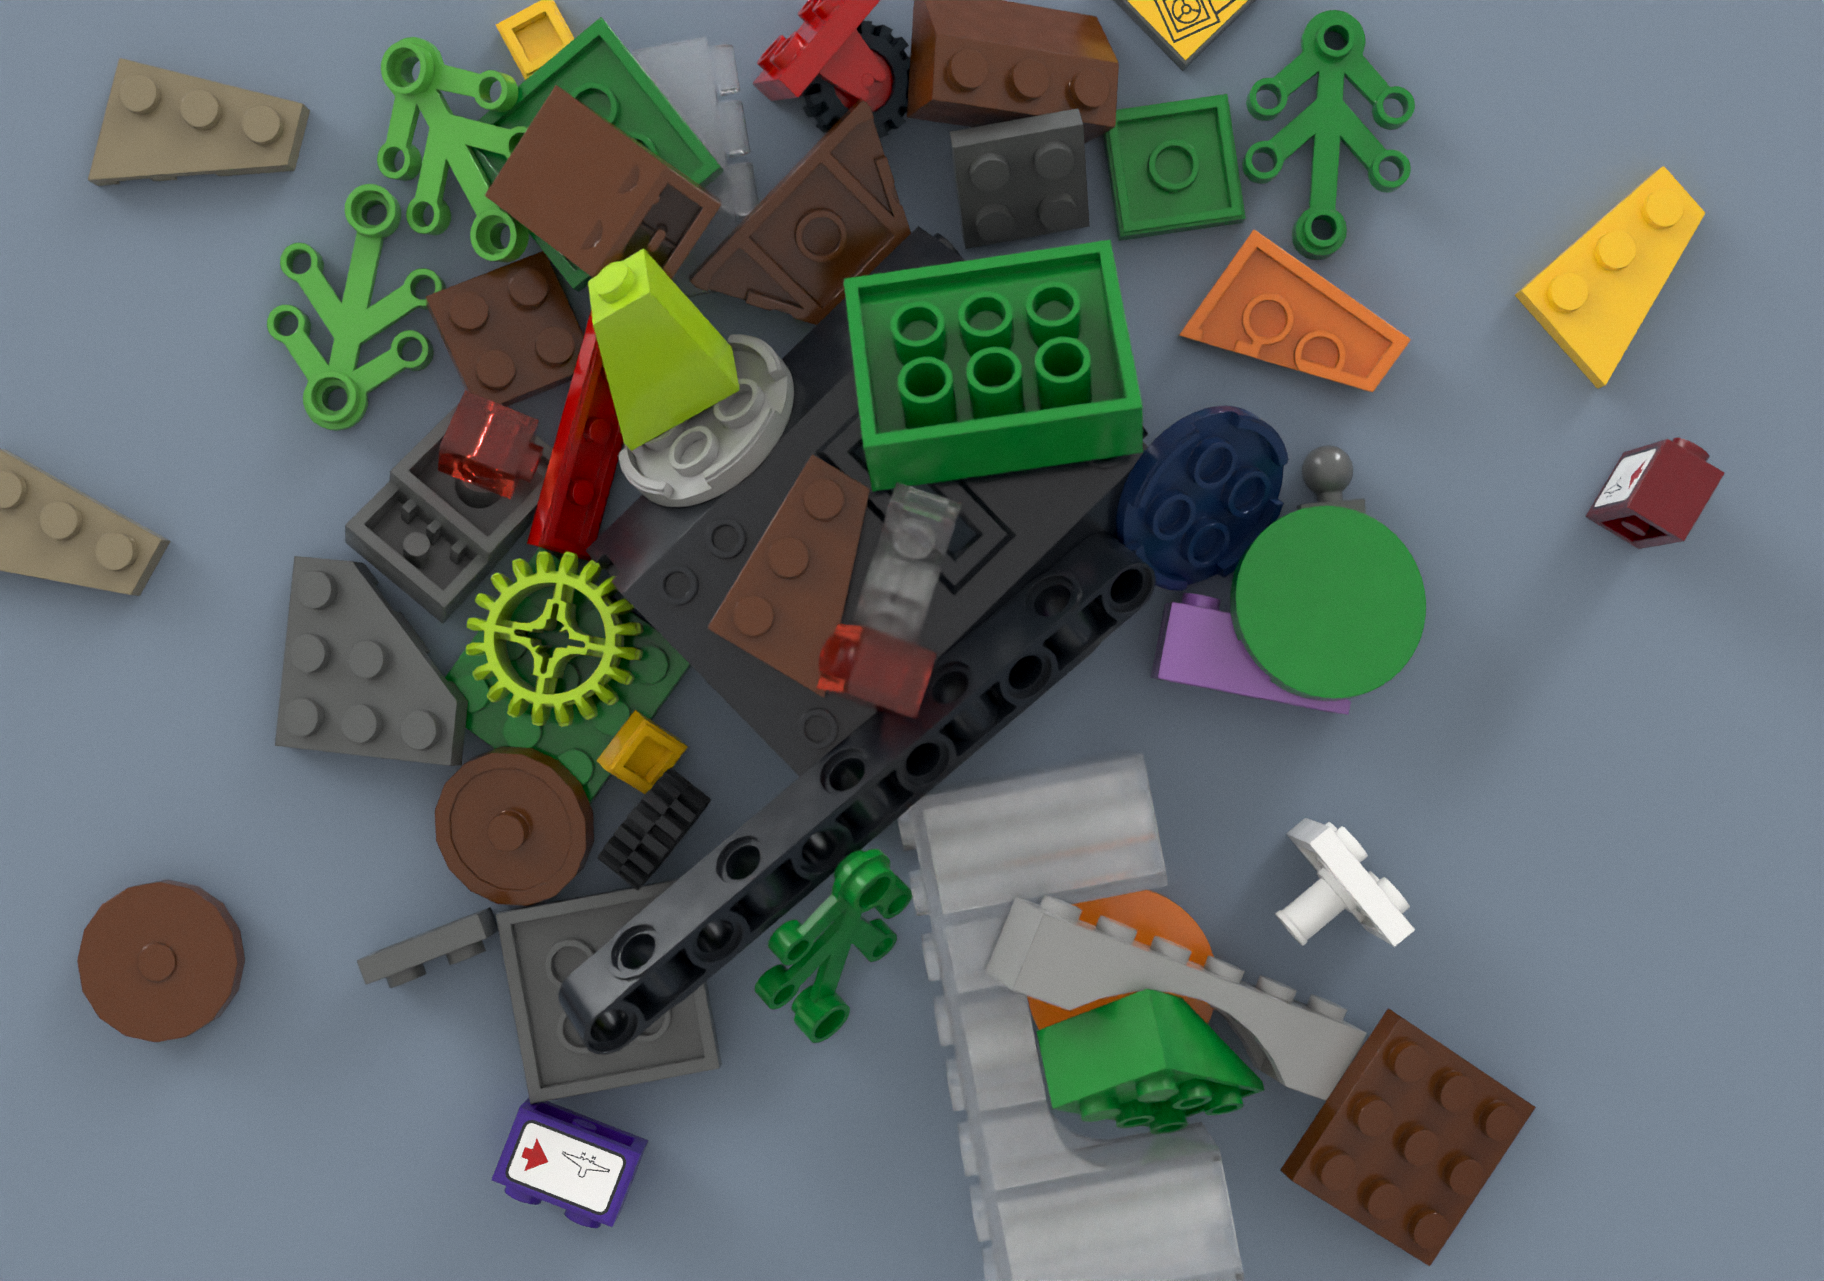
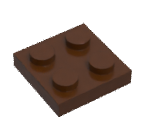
[425,251,584,418]

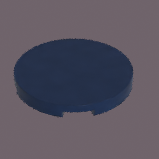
[1116,406,1289,591]

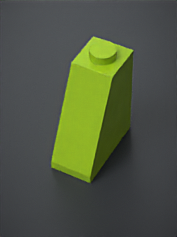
[588,248,740,451]

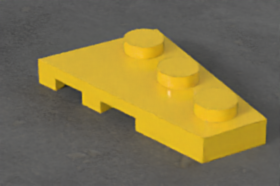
[1515,166,1705,389]

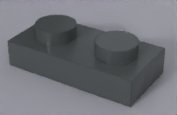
[357,907,499,988]

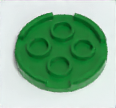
[1230,506,1426,701]

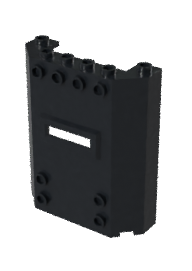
[585,226,1148,777]

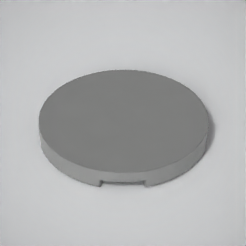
[618,334,794,507]

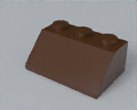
[907,0,1119,143]

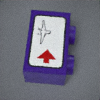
[491,1097,648,1228]

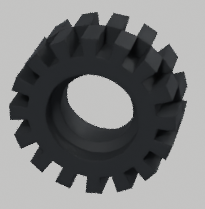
[597,768,711,890]

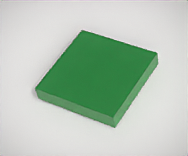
[1103,94,1246,241]

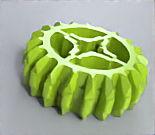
[466,551,643,727]

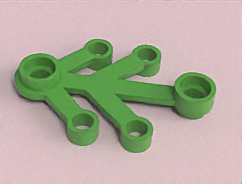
[377,37,529,263]
[267,184,446,431]

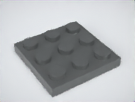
[496,878,722,1104]

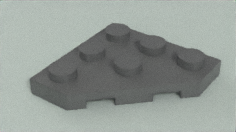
[275,556,468,766]

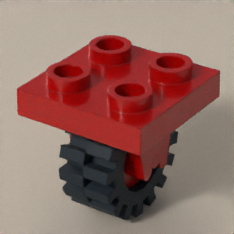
[752,0,910,138]

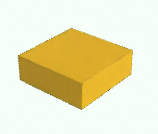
[496,0,575,80]
[596,710,688,794]

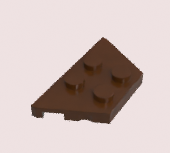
[689,98,911,325]

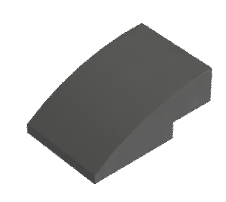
[345,394,553,624]

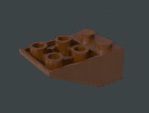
[484,85,722,280]

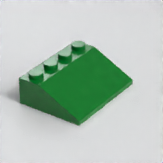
[843,239,1143,491]

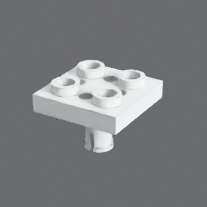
[1275,818,1415,947]

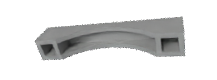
[985,894,1367,1101]

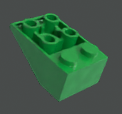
[1036,988,1265,1134]

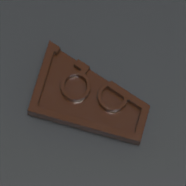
[707,454,870,698]

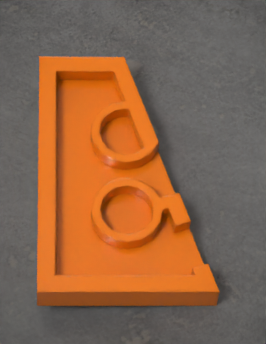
[1178,229,1411,392]

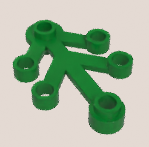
[1242,10,1415,260]
[754,849,913,1043]

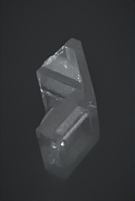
[852,483,962,649]

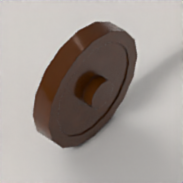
[435,746,594,906]
[77,879,245,1042]

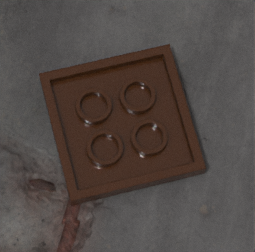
[1280,1008,1536,1266]

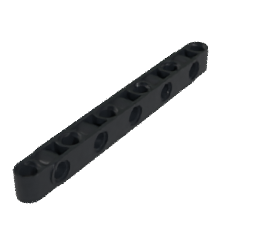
[558,532,1156,1055]

